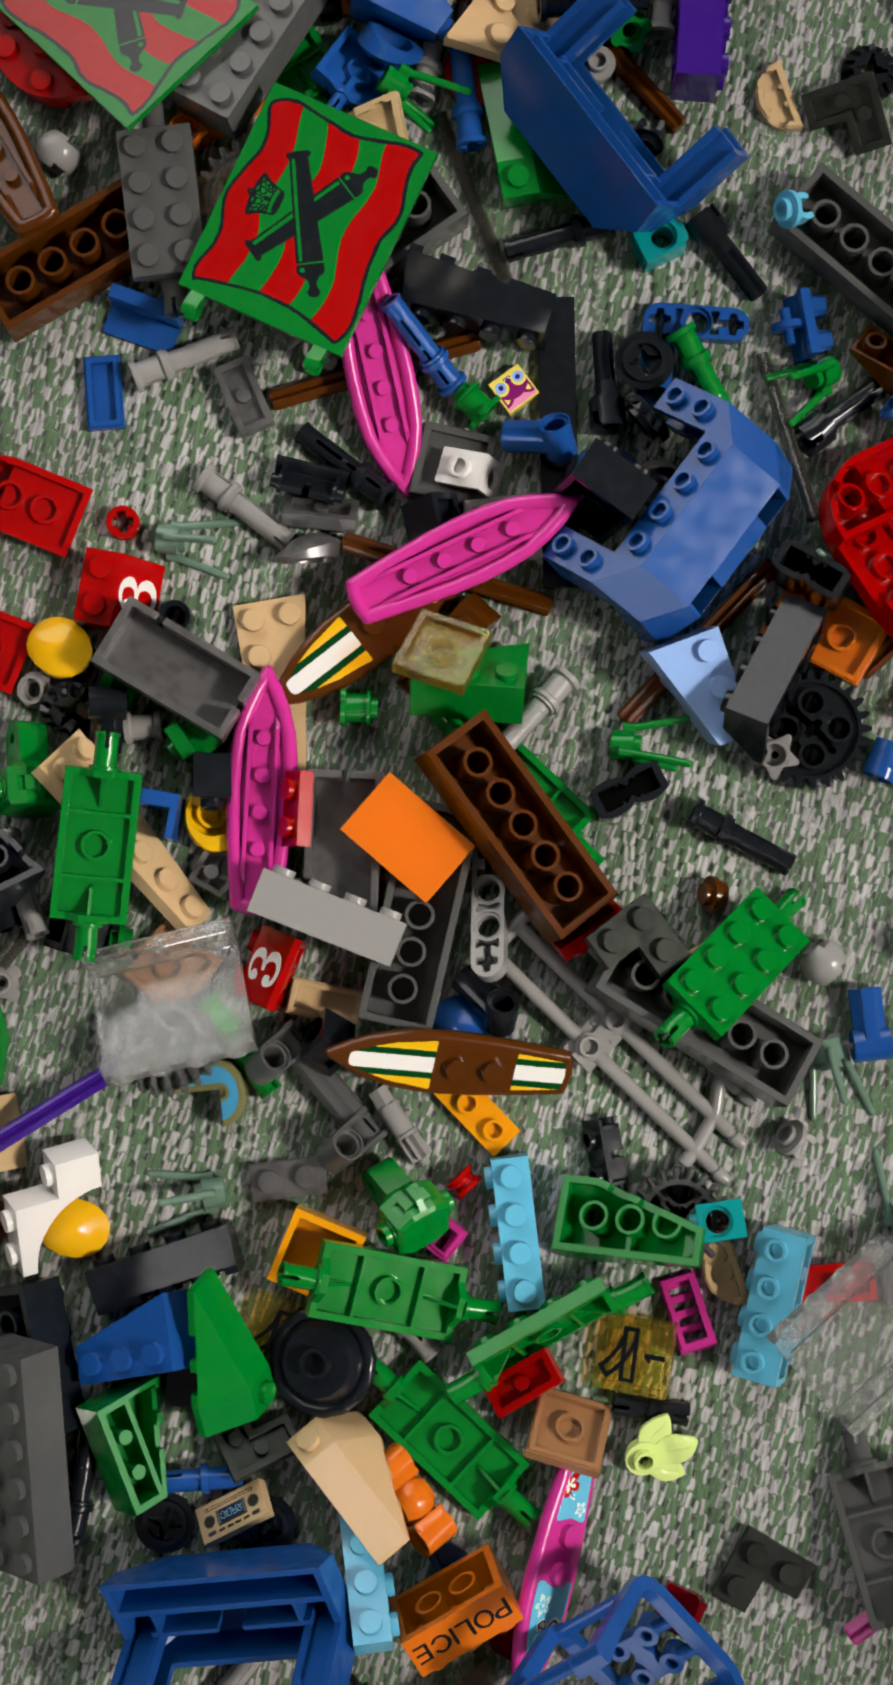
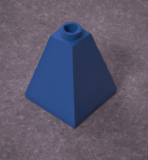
[349,0,456,44]

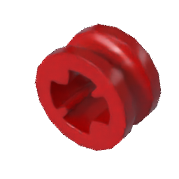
[106,505,141,541]
[445,1164,482,1201]

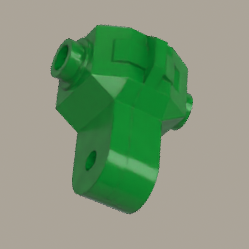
[0,720,61,819]
[361,1157,455,1254]

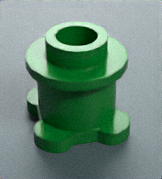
[609,10,652,54]
[452,381,502,431]
[340,688,379,727]

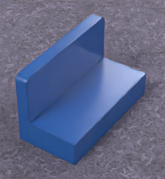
[103,282,186,352]
[139,788,185,843]

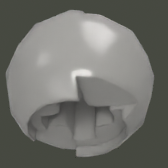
[35,129,81,177]
[800,938,846,986]

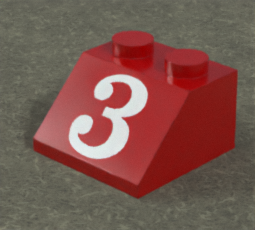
[73,547,165,631]
[232,924,307,1012]

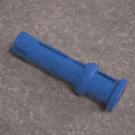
[448,47,488,152]
[380,292,467,397]

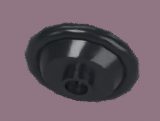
[268,1306,377,1419]

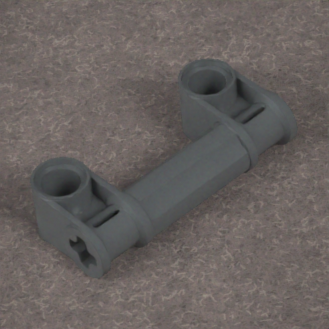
[245,1018,389,1173]

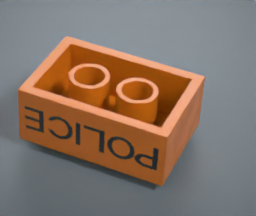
[390,1543,524,1677]

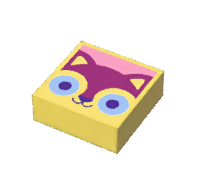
[488,363,539,417]

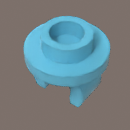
[773,190,814,229]

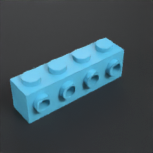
[484,1153,545,1313]
[730,1224,816,1388]
[339,1514,400,1656]

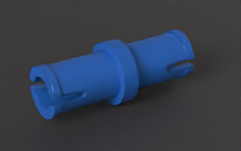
[166,1463,243,1495]

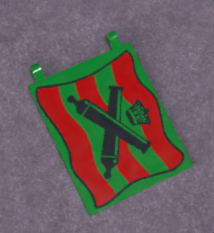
[0,0,259,132]
[178,82,438,376]

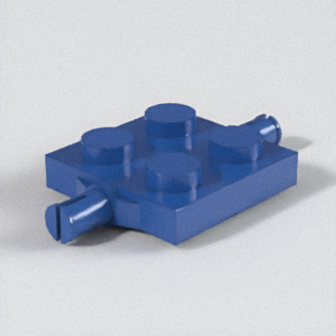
[309,24,398,111]

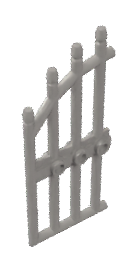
[480,909,757,1185]

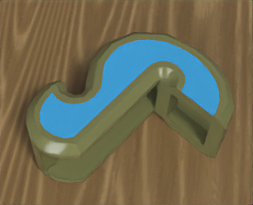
[174,1058,248,1127]

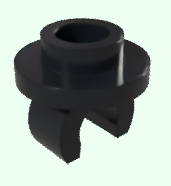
[633,117,667,156]

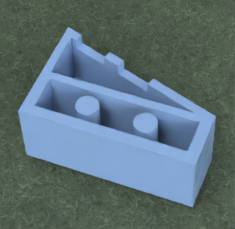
[639,626,738,746]

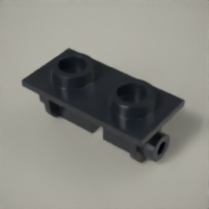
[270,454,350,506]
[581,1116,629,1191]

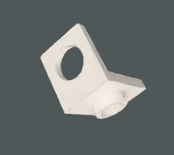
[435,446,505,498]

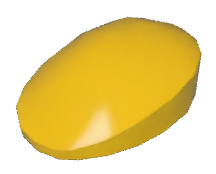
[26,616,94,679]
[183,793,227,853]
[42,1198,110,1258]

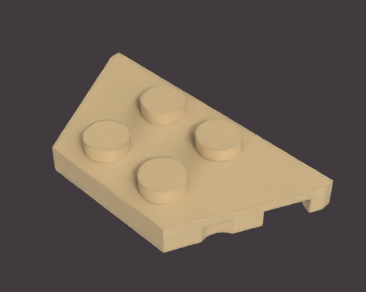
[442,0,559,62]

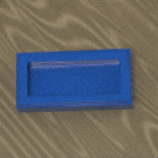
[83,354,126,432]

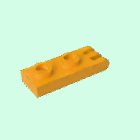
[433,1093,521,1157]

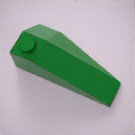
[187,1267,276,1438]

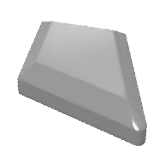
[188,850,229,897]

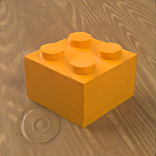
[266,1204,368,1296]

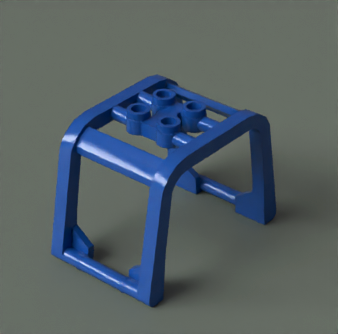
[506,1575,745,1685]

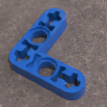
[637,302,750,411]

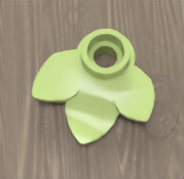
[624,1413,698,1481]

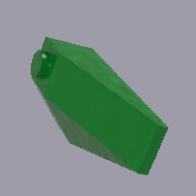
[476,61,570,210]
[551,1174,706,1268]

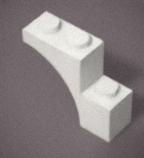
[0,1138,102,1277]

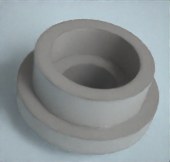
[17,671,53,708]

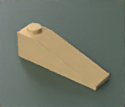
[286,1411,410,1566]

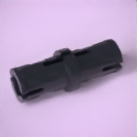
[612,1391,690,1427]

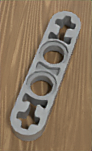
[470,846,509,983]

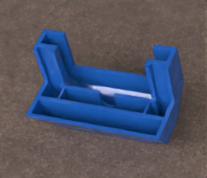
[500,0,750,232]
[541,378,793,645]
[98,1543,355,1685]

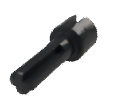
[685,203,767,301]
[588,330,627,436]
[790,378,886,457]

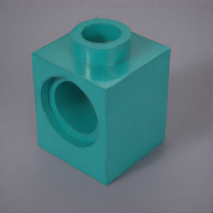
[628,219,689,273]
[689,1198,748,1244]

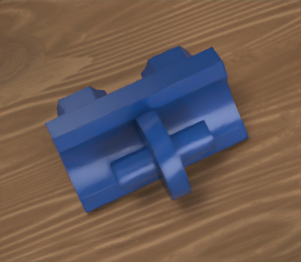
[771,287,834,364]

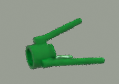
[375,62,472,134]
[763,355,842,427]
[610,715,692,772]

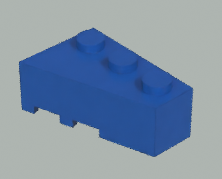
[75,1289,196,1386]

